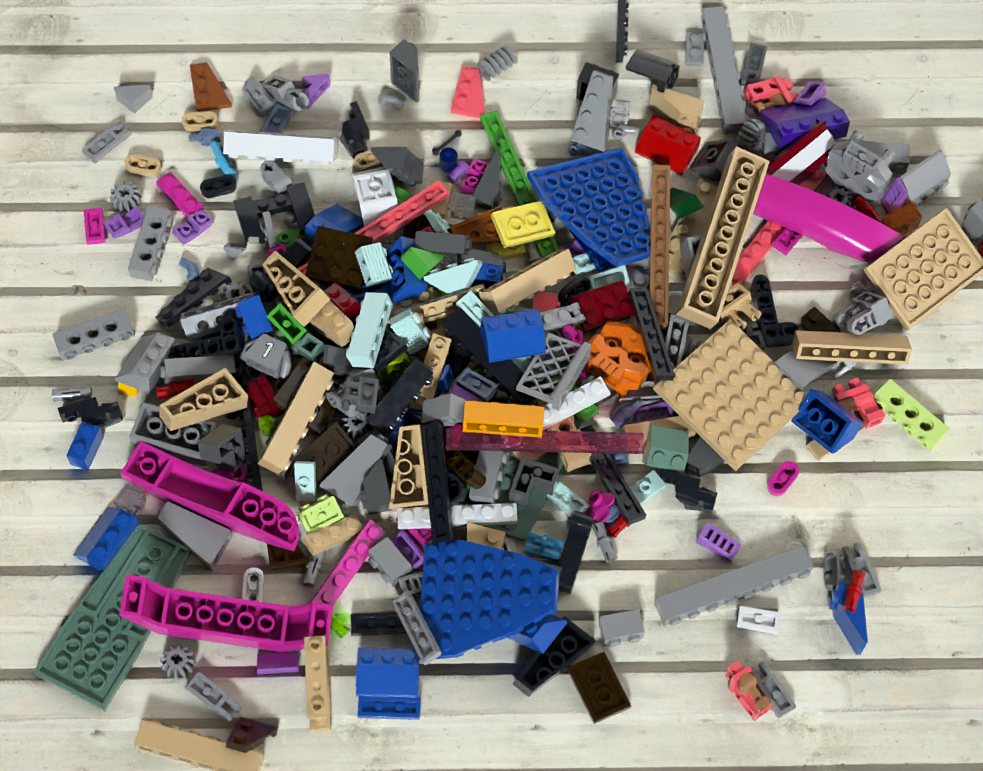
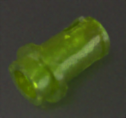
[259,416,274,436]
[331,612,350,638]

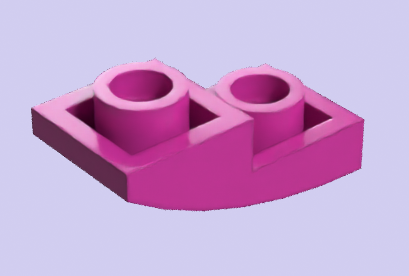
[460,158,489,195]

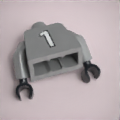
[235,330,291,389]

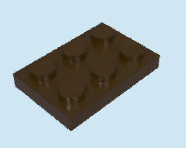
[291,422,357,490]
[567,652,631,724]

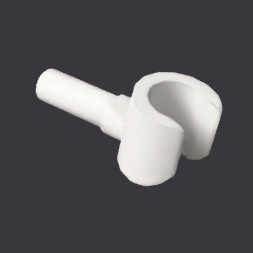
[833,361,856,379]

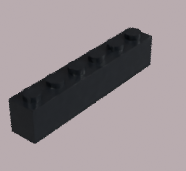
[443,307,535,405]

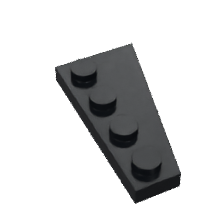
[155,268,232,327]

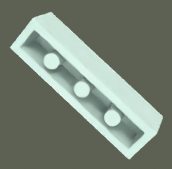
[346,292,393,368]

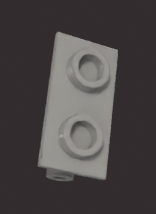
[824,550,846,593]

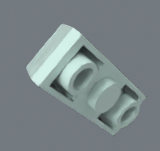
[423,258,482,294]

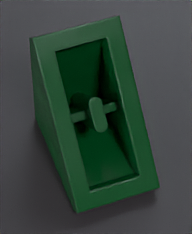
[670,187,704,219]

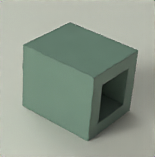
[296,332,325,363]

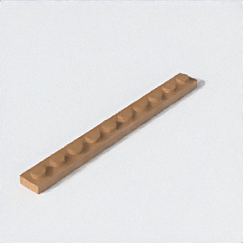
[649,164,670,329]

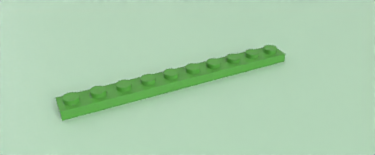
[480,110,559,258]

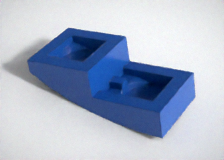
[436,365,454,397]

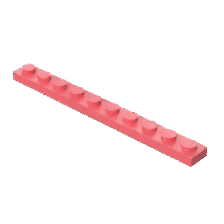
[731,168,827,286]
[298,181,450,282]

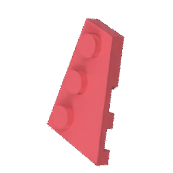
[451,66,485,118]

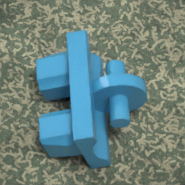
[524,533,564,562]

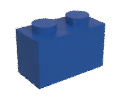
[234,293,273,339]
[66,422,104,470]

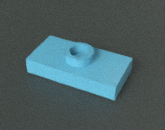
[210,141,237,177]

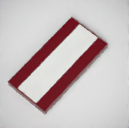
[767,121,837,185]

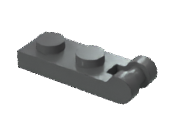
[741,43,768,87]

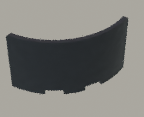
[626,49,680,93]

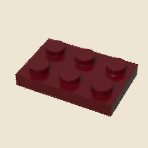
[570,280,635,333]

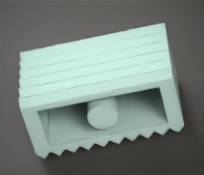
[355,242,393,287]
[390,308,432,354]

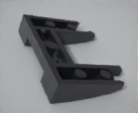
[233,182,315,244]

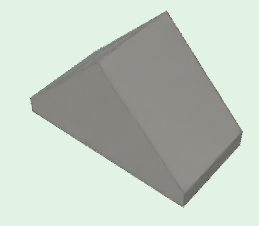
[114,85,153,113]

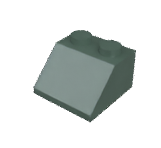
[642,424,689,473]

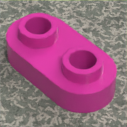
[767,461,799,496]

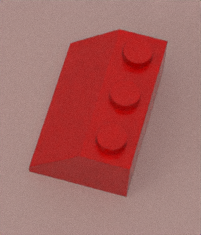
[635,115,701,175]

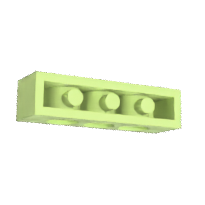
[874,379,950,451]

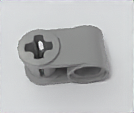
[260,160,293,195]
[326,383,361,417]

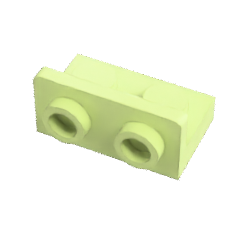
[296,494,344,535]

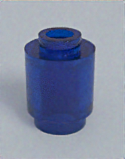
[439,147,458,173]

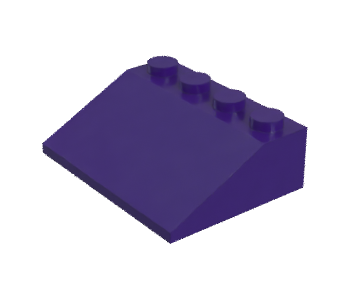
[760,98,850,151]

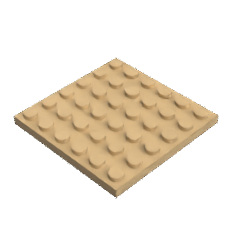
[653,319,807,471]

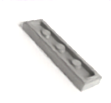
[391,590,442,666]

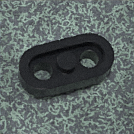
[200,174,237,198]
[558,276,591,306]

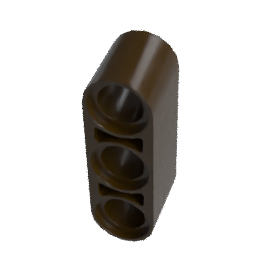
[445,445,486,489]

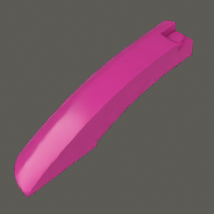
[753,174,906,263]
[120,441,299,551]

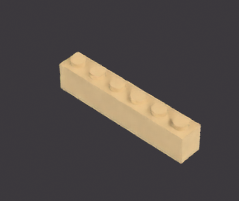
[479,249,576,315]
[792,330,912,364]
[258,362,334,475]
[134,719,264,771]

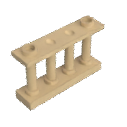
[304,636,331,732]

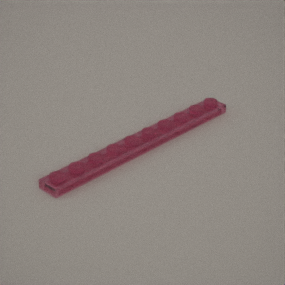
[446,429,644,454]

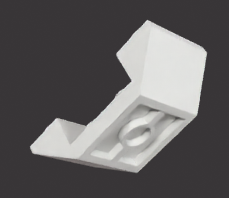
[351,166,398,227]

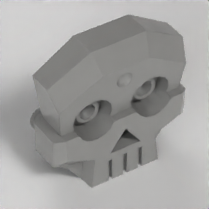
[825,130,896,202]

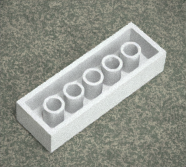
[223,129,338,164]

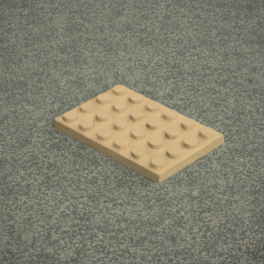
[863,208,983,331]

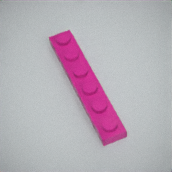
[309,519,385,606]

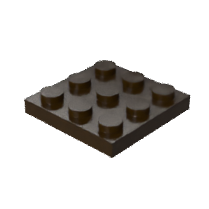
[305,226,373,291]
[271,356,341,436]

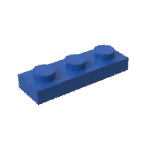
[358,696,421,720]

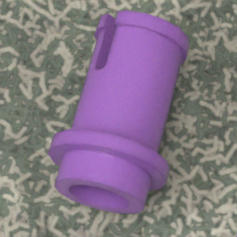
[447,161,469,184]

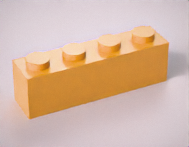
[463,401,544,438]

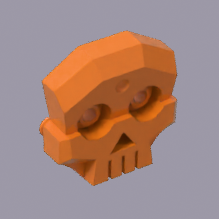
[585,322,652,398]

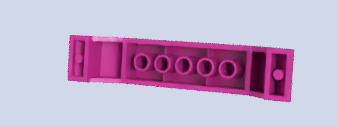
[119,574,333,652]

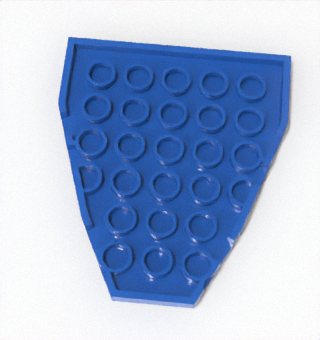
[527,147,650,267]
[419,540,559,660]

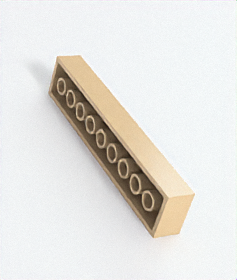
[676,146,770,329]

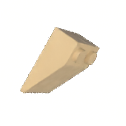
[649,84,704,134]

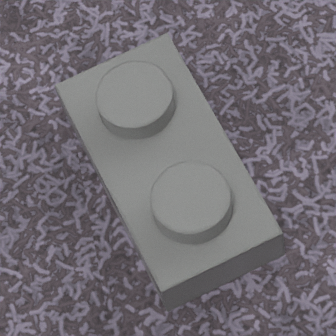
[685,33,704,66]
[242,77,274,115]

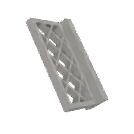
[516,333,592,411]

